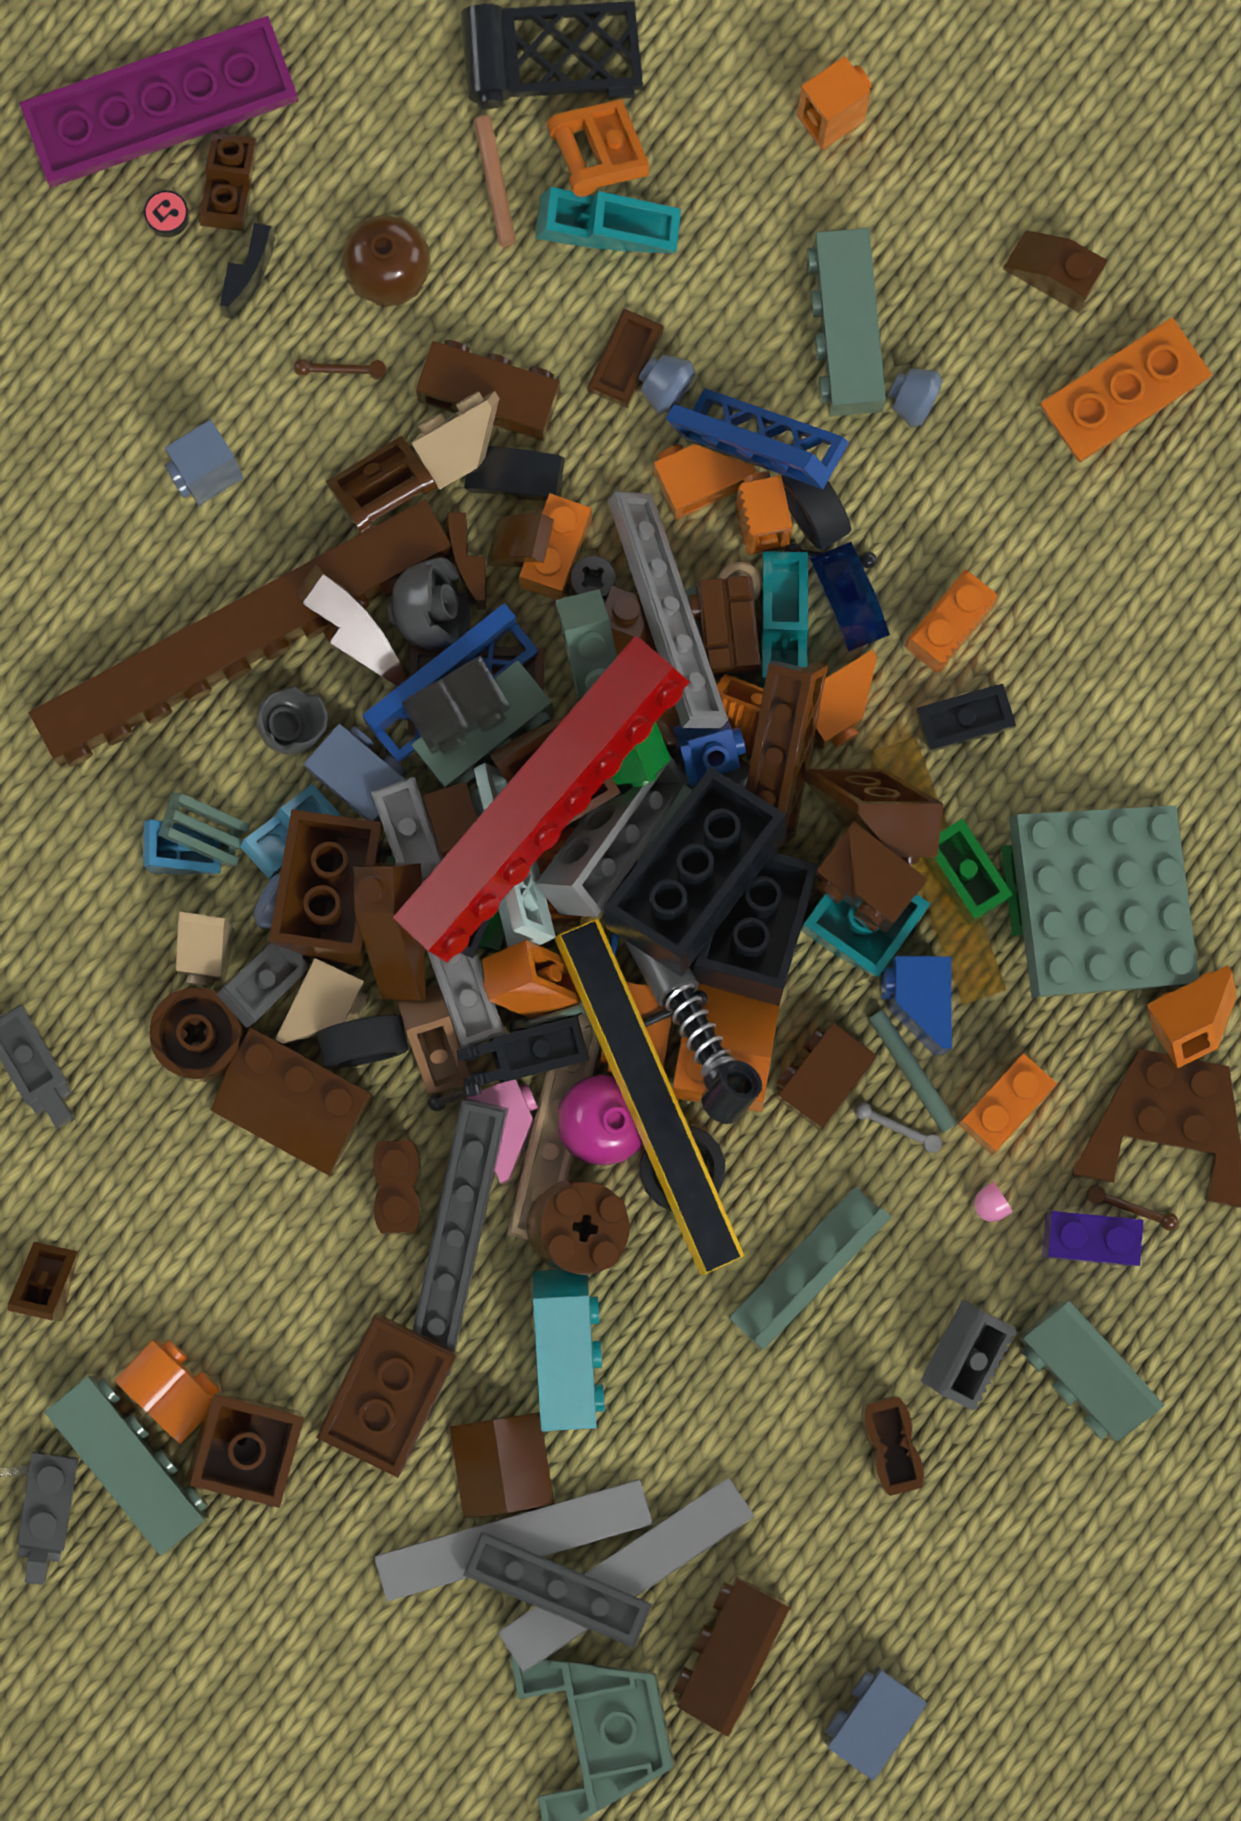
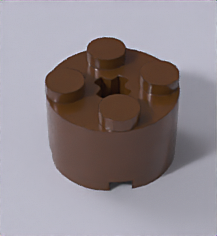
[150,988,247,1082]
[527,1180,630,1275]

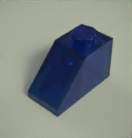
[810,542,890,652]

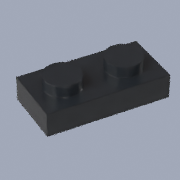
[916,683,1016,753]

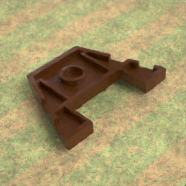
[1072,1049,1241,1208]

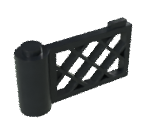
[460,1,643,109]

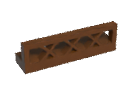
[745,660,828,848]

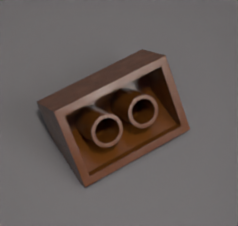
[802,769,943,864]
[269,809,384,966]
[211,1028,374,1176]
[672,1576,790,1737]

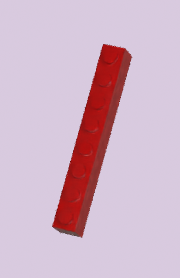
[393,636,690,963]

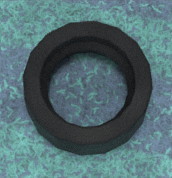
[781,475,851,550]
[317,1014,408,1069]
[640,1126,726,1211]

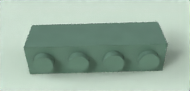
[807,228,886,417]
[45,1376,209,1556]

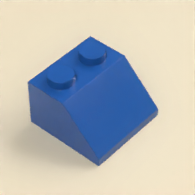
[880,956,952,1055]

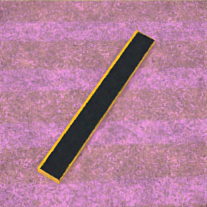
[554,919,744,1276]

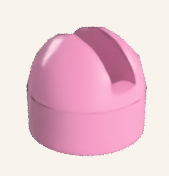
[974,1182,1013,1222]

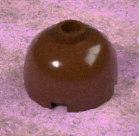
[342,214,431,307]

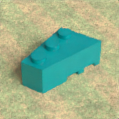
[533,1269,605,1431]

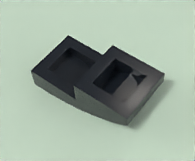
[220,223,275,319]
[464,446,565,501]

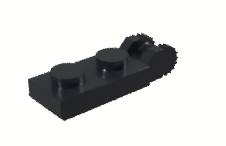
[456,1016,589,1087]

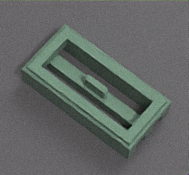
[159,793,250,867]

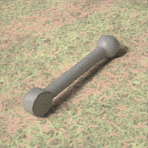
[854,1102,942,1153]

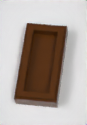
[588,308,664,408]

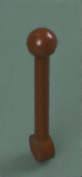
[293,359,386,380]
[1087,1185,1178,1231]

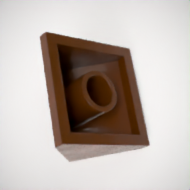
[450,1412,554,1518]

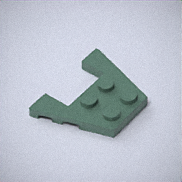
[511,1657,675,1821]

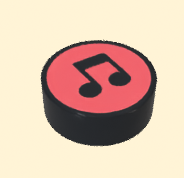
[144,190,190,238]

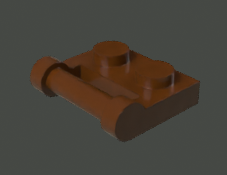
[326,436,438,534]

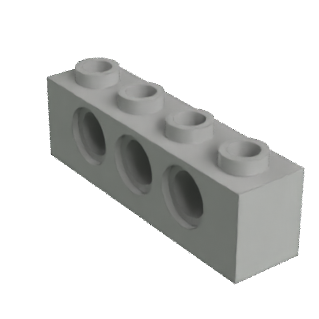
[536,754,689,917]

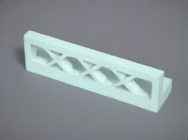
[470,763,556,947]

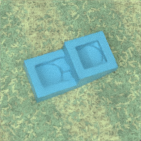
[240,784,341,880]

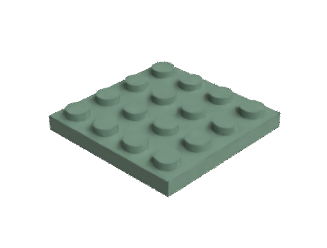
[1009,805,1199,998]

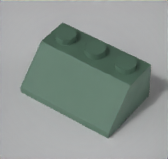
[1018,1301,1165,1442]

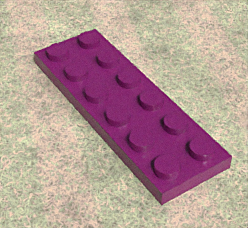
[19,16,299,188]

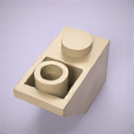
[412,391,499,490]

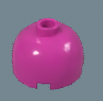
[557,1075,643,1166]

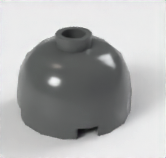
[387,557,470,650]

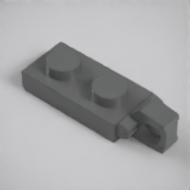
[216,943,312,1028]
[0,1004,75,1129]
[17,1451,79,1585]

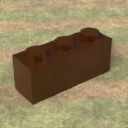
[416,340,560,441]

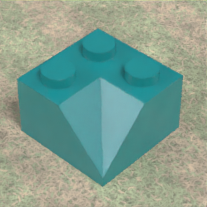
[801,894,930,978]

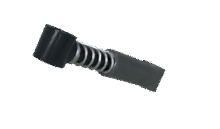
[601,860,763,1124]

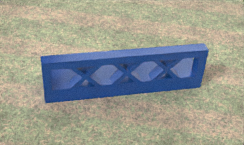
[666,388,849,489]
[362,603,539,764]

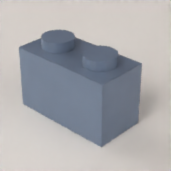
[164,419,244,506]
[304,723,408,822]
[824,1666,927,1781]

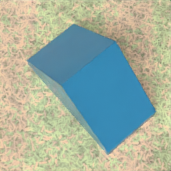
[143,820,221,874]

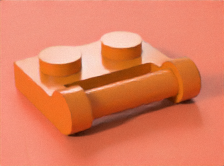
[546,99,649,197]

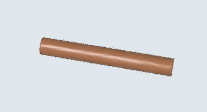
[474,115,516,247]

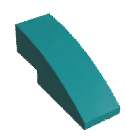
[535,187,681,254]
[761,551,808,689]

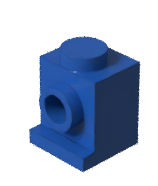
[672,721,746,786]

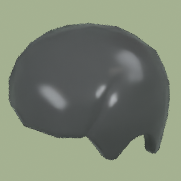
[256,686,329,755]

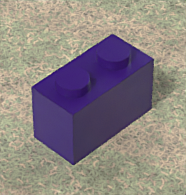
[1042,1211,1144,1267]

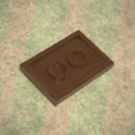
[316,1313,459,1478]

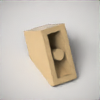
[176,912,235,988]
[275,958,370,1047]

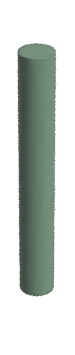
[868,1010,957,1133]

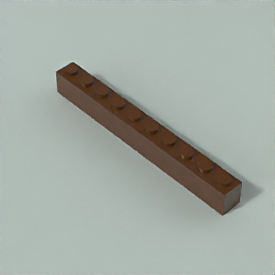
[28,499,453,767]

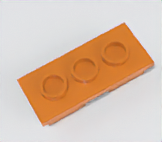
[1039,317,1213,463]

